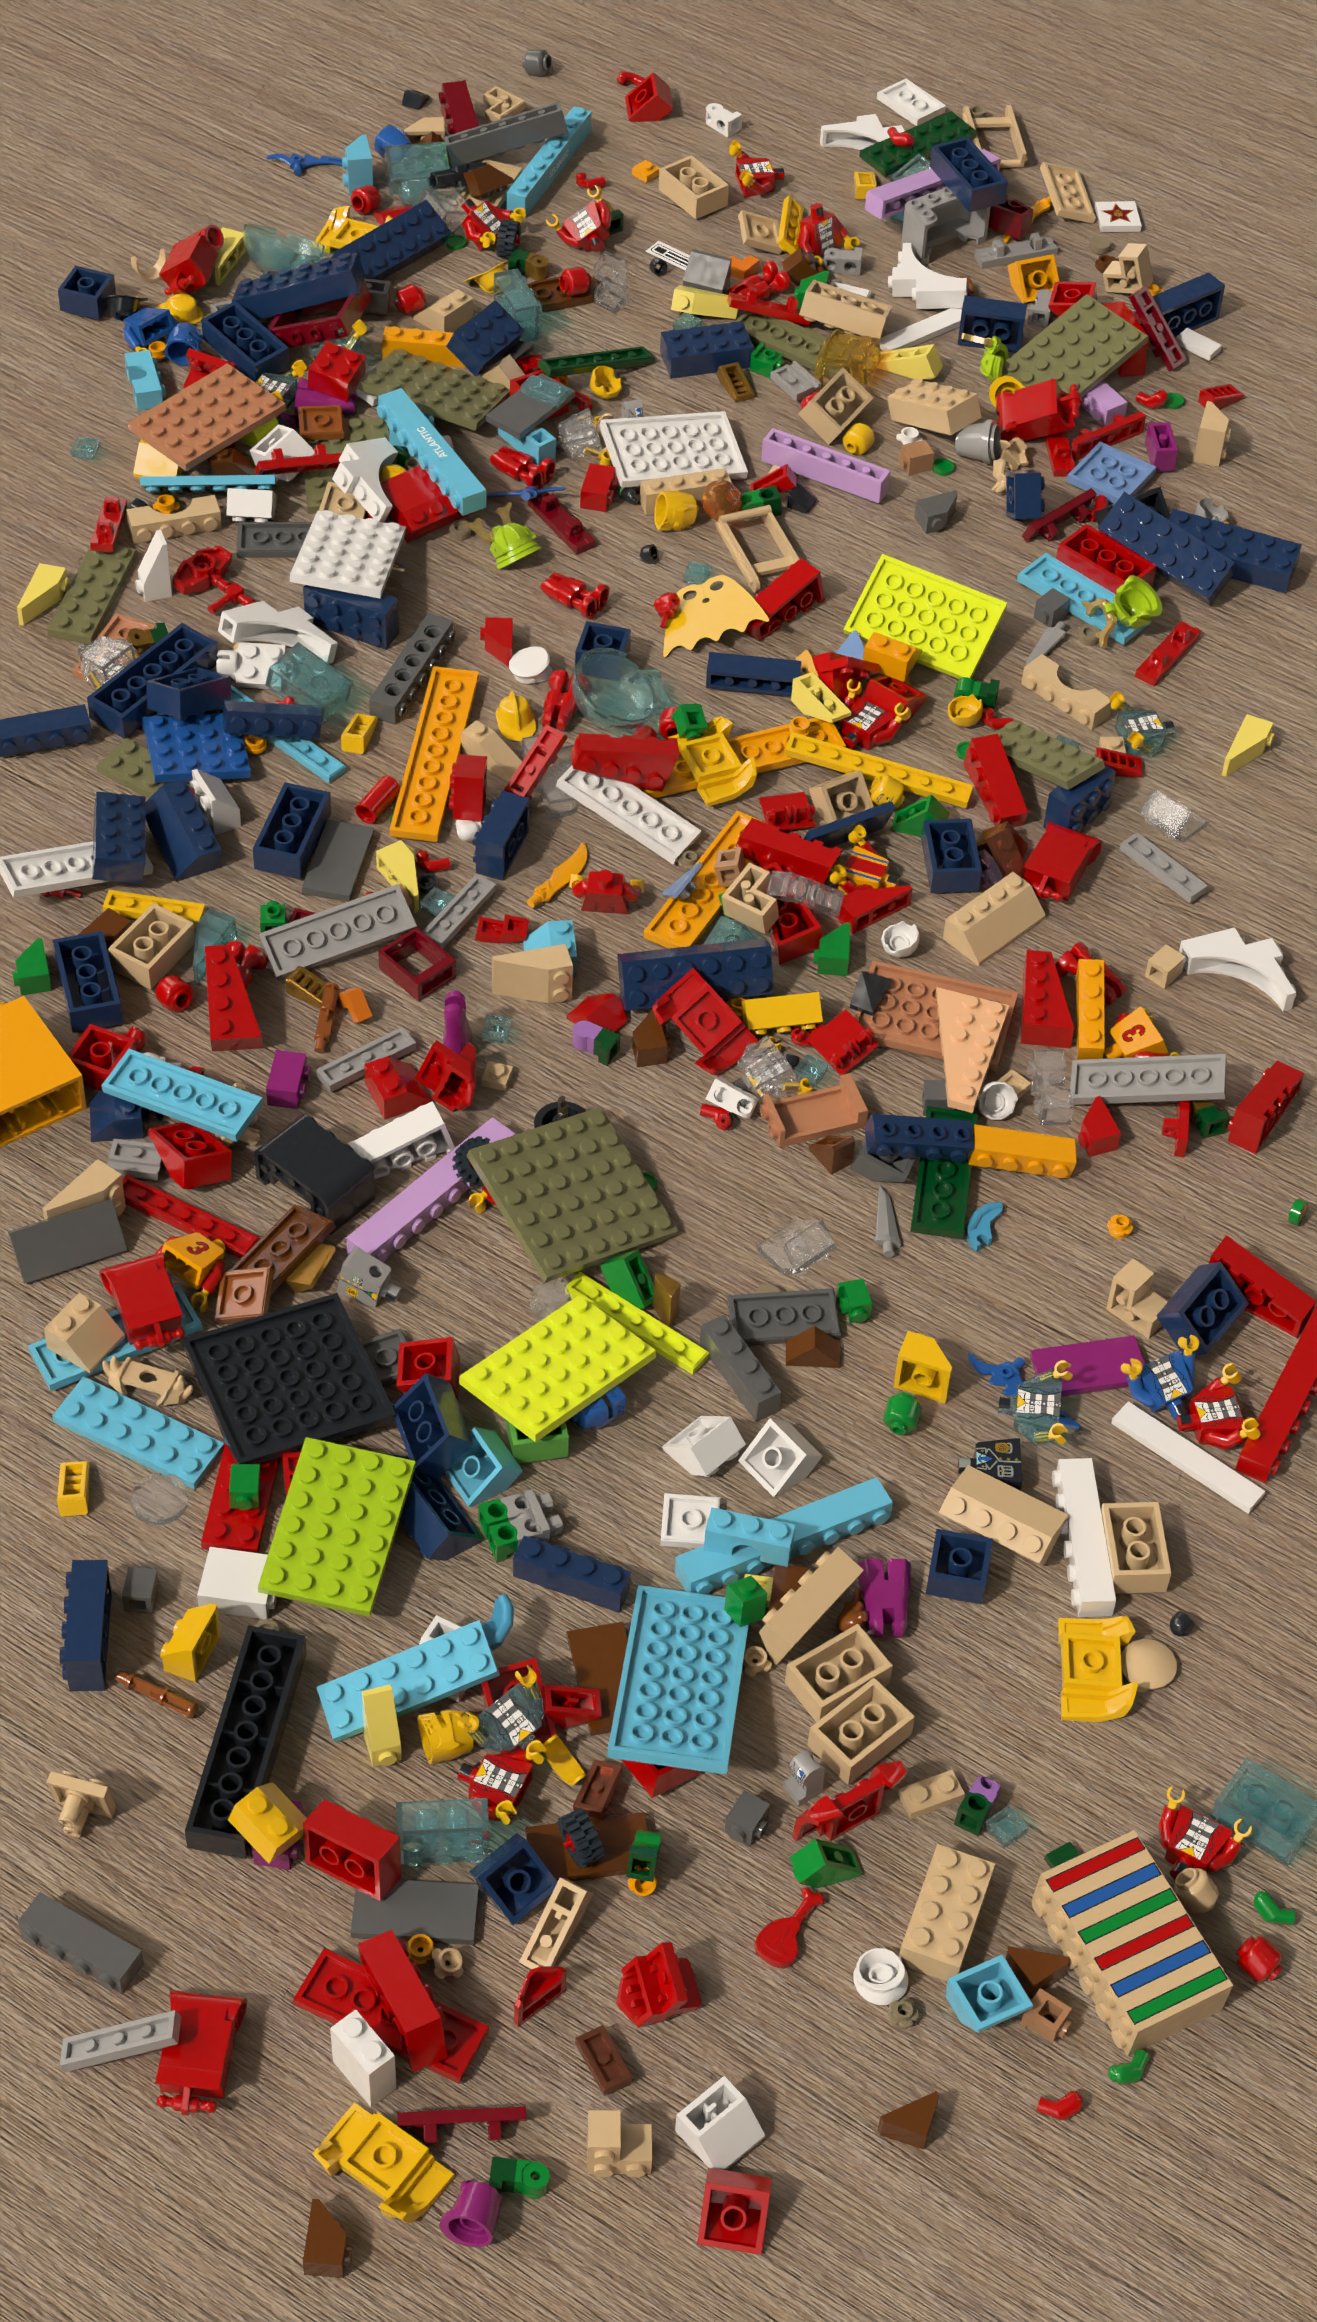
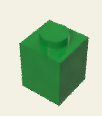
[229,1464,261,1510]
[724,1575,767,1627]

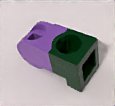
[572,1021,620,1066]
[954,1774,1002,1836]

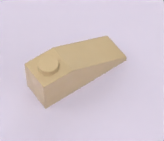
[461,720,522,782]
[519,1878,594,1969]

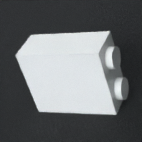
[197,1547,277,1620]
[330,2010,396,2107]

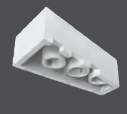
[347,1102,455,1179]

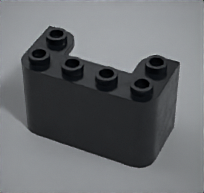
[254,1114,375,1235]

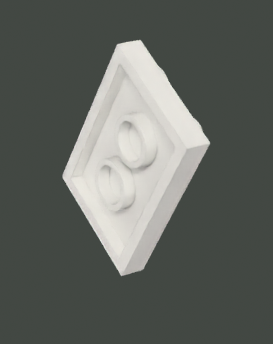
[877,79,946,126]

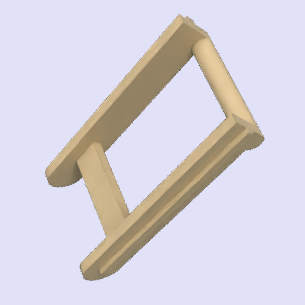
[962,105,1028,168]
[715,505,799,593]

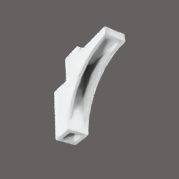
[820,114,915,172]
[888,243,967,309]
[332,437,398,522]
[218,601,338,665]
[1179,928,1296,1011]

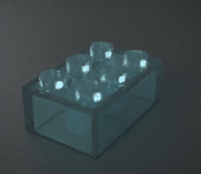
[384,142,450,195]
[494,268,542,342]
[265,642,353,724]
[1211,1758,1317,1866]
[396,1798,489,1866]

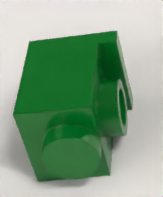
[750,342,785,378]
[671,704,708,741]
[260,901,286,933]
[836,1278,872,1323]

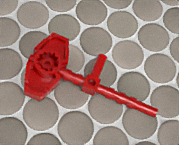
[172,545,256,614]

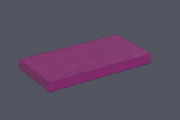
[1030,1335,1145,1397]

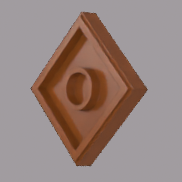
[298,405,344,441]
[214,1267,274,1324]

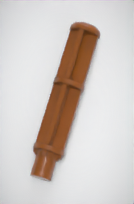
[314,982,339,1053]
[115,1670,198,1719]

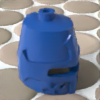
[374,125,415,165]
[165,323,202,366]
[569,1386,626,1430]

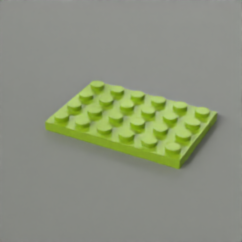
[258,1437,416,1617]

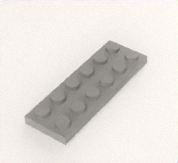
[259,884,417,980]
[1069,1054,1227,1105]

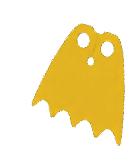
[663,575,769,657]

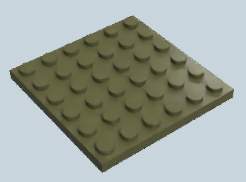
[466,1107,679,1283]

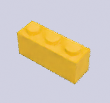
[741,992,823,1036]

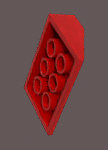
[380,466,487,543]

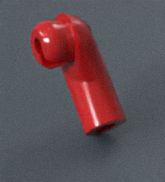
[617,71,645,86]
[887,127,914,147]
[575,172,606,189]
[572,390,593,414]
[1135,390,1168,409]
[1087,495,1108,522]
[981,708,1013,730]
[415,850,451,872]
[791,1025,824,1048]
[700,1103,732,1130]
[1036,2091,1083,2120]

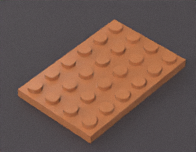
[128,363,286,471]
[854,960,1018,1072]

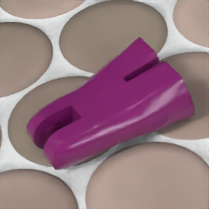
[294,377,358,415]
[443,990,472,1054]
[858,1559,912,1638]

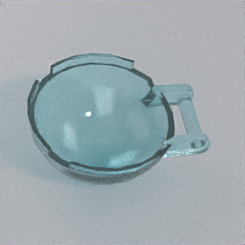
[243,224,326,272]
[572,647,676,732]

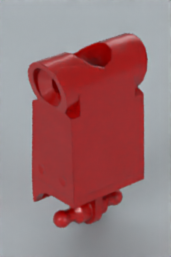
[159,225,224,296]
[996,379,1082,442]
[1024,821,1103,901]
[99,1252,185,1350]
[155,1990,248,2116]

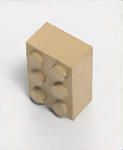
[659,155,729,219]
[798,368,873,445]
[108,903,196,990]
[1101,1502,1171,1594]
[785,1624,892,1722]
[807,1678,915,1785]

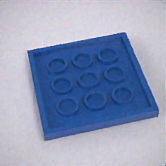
[142,713,251,783]

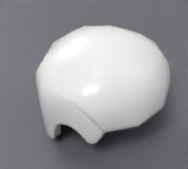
[881,921,920,958]
[977,1081,1018,1120]

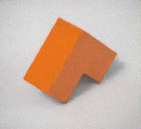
[729,255,760,281]
[338,987,372,1023]

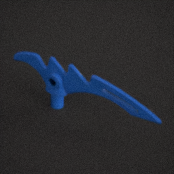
[266,153,342,176]
[486,486,565,501]
[968,1353,1082,1430]

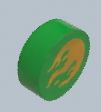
[1288,1199,1308,1226]

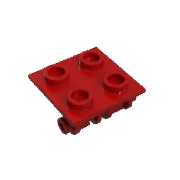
[758,792,816,831]
[808,1009,879,1075]

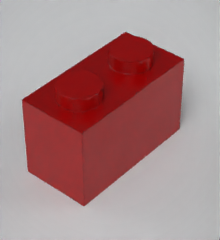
[580,463,618,512]

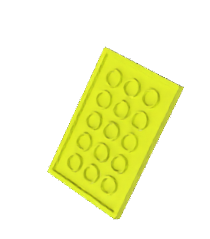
[843,554,1007,679]
[459,1294,656,1442]

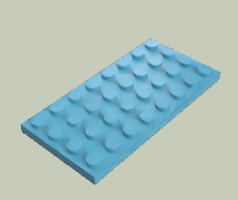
[607,1585,749,1775]

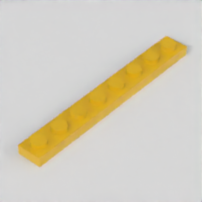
[784,732,973,809]

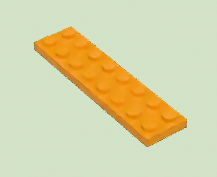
[643,811,764,949]

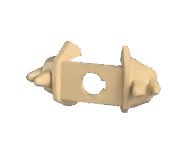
[991,437,1029,493]
[102,1356,193,1406]

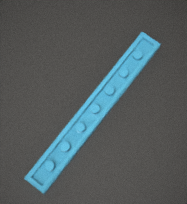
[222,685,346,784]

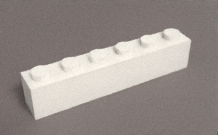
[1052,1458,1116,1617]

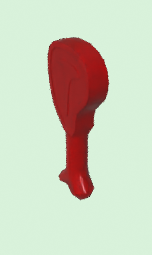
[754,1888,825,1969]

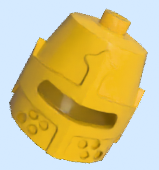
[654,491,699,531]
[417,1710,477,1764]

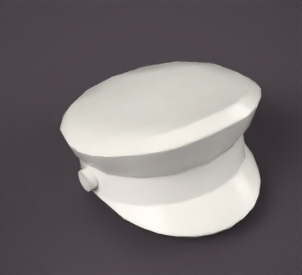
[509,646,553,684]
[853,1948,908,2005]

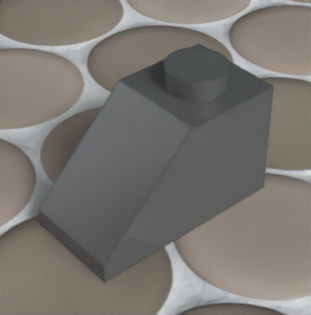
[914,490,958,534]

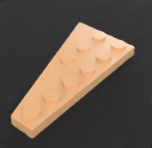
[935,987,1009,1113]

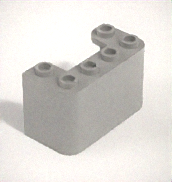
[901,187,991,266]

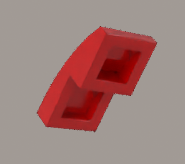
[475,914,529,943]

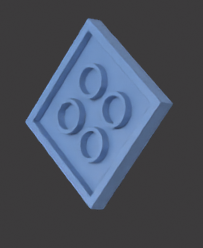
[1066,442,1156,504]

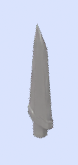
[1026,621,1066,665]
[875,1184,901,1258]

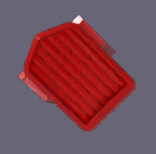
[183,348,237,389]
[813,652,879,703]
[415,1040,476,1112]
[616,1942,702,2028]

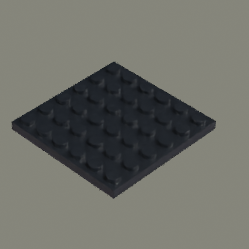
[182,1293,397,1464]

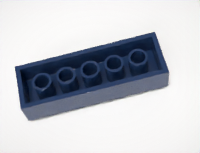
[331,199,452,280]
[232,253,366,320]
[1098,491,1236,606]
[1169,509,1302,594]
[87,623,218,739]
[617,938,774,1011]

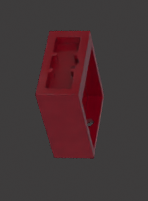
[378,927,456,1002]

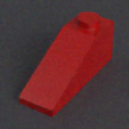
[835,885,913,935]

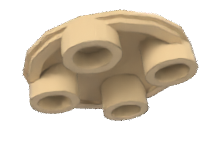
[1121,1639,1177,1692]

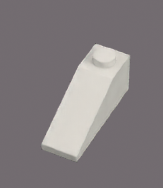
[135,530,172,602]

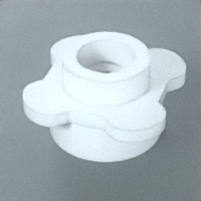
[896,427,922,445]

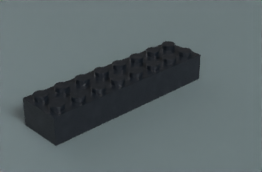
[185,1625,307,1859]

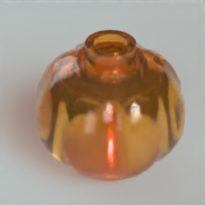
[701,480,742,521]

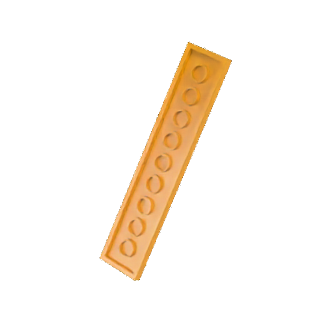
[389,666,479,842]
[632,718,846,799]

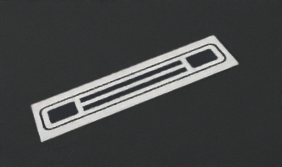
[645,241,690,271]

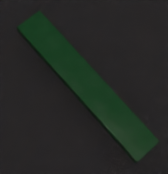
[538,346,655,378]

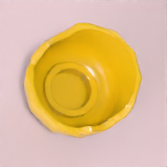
[590,366,622,399]
[948,694,983,728]

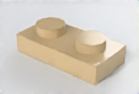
[898,1770,965,1819]

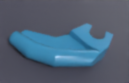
[965,1201,1003,1252]
[482,1594,514,1650]

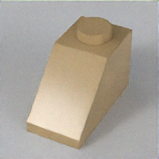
[404,117,445,145]
[478,355,525,390]

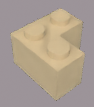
[1103,243,1153,293]
[721,862,779,934]
[1106,1259,1168,1339]
[587,2110,652,2178]

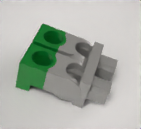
[478,1489,563,1563]

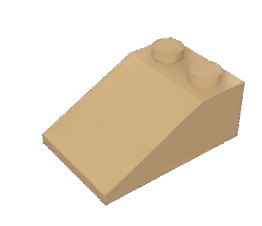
[492,944,573,1004]
[43,1159,126,1220]

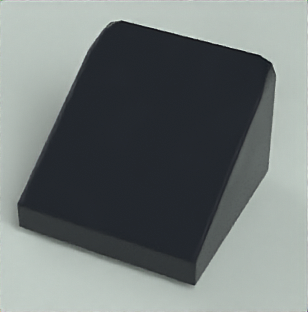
[402,90,430,110]
[787,483,816,514]

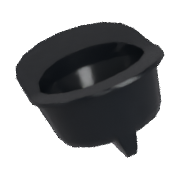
[103,295,148,322]

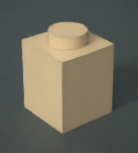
[1145,944,1186,989]

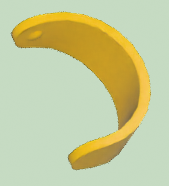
[544,1734,587,1785]

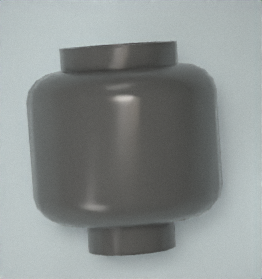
[522,49,552,76]

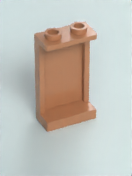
[759,1073,868,1148]

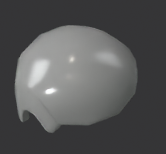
[1195,498,1229,522]

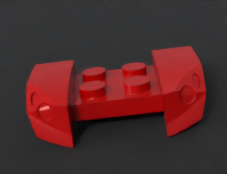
[652,968,760,1076]
[793,1761,907,1841]

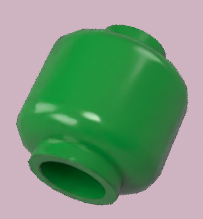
[883,1392,922,1435]

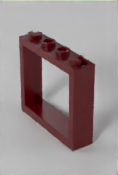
[267,280,372,348]

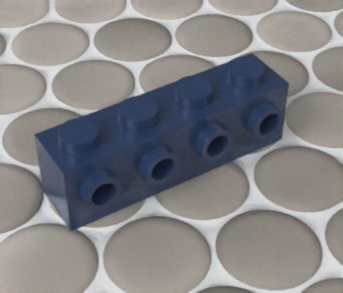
[706,652,802,696]
[222,700,322,740]
[0,704,93,757]
[864,1113,975,1162]
[513,1536,631,1613]

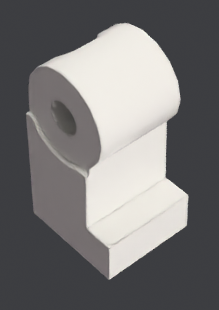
[706,103,742,137]
[706,1076,759,1119]

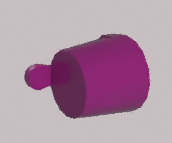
[439,2180,503,2247]

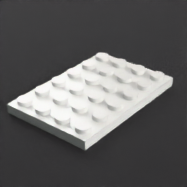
[599,411,748,488]
[289,510,406,598]

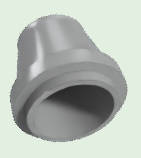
[955,419,1001,464]

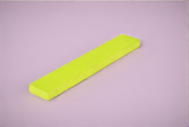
[564,1272,709,1375]

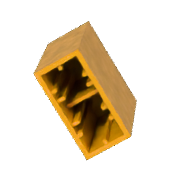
[0,996,87,1148]

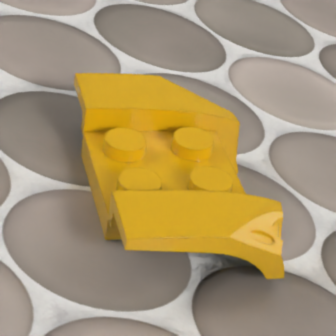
[311,206,393,253]
[668,716,757,807]
[1058,1616,1138,1722]
[312,2102,455,2223]

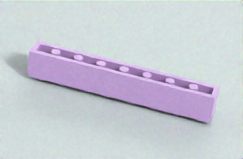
[865,149,1001,220]
[346,1117,515,1263]

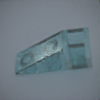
[193,908,238,984]

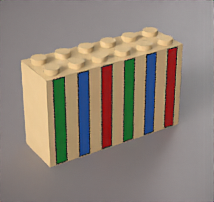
[1032,1830,1233,2057]

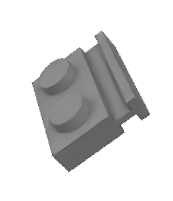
[770,361,821,401]
[107,1139,163,1180]

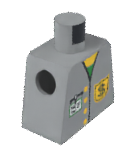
[336,1246,402,1307]

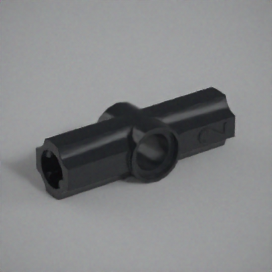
[429,162,487,190]

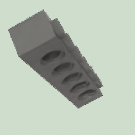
[369,613,456,725]

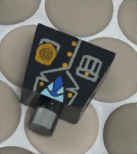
[958,1438,1022,1491]

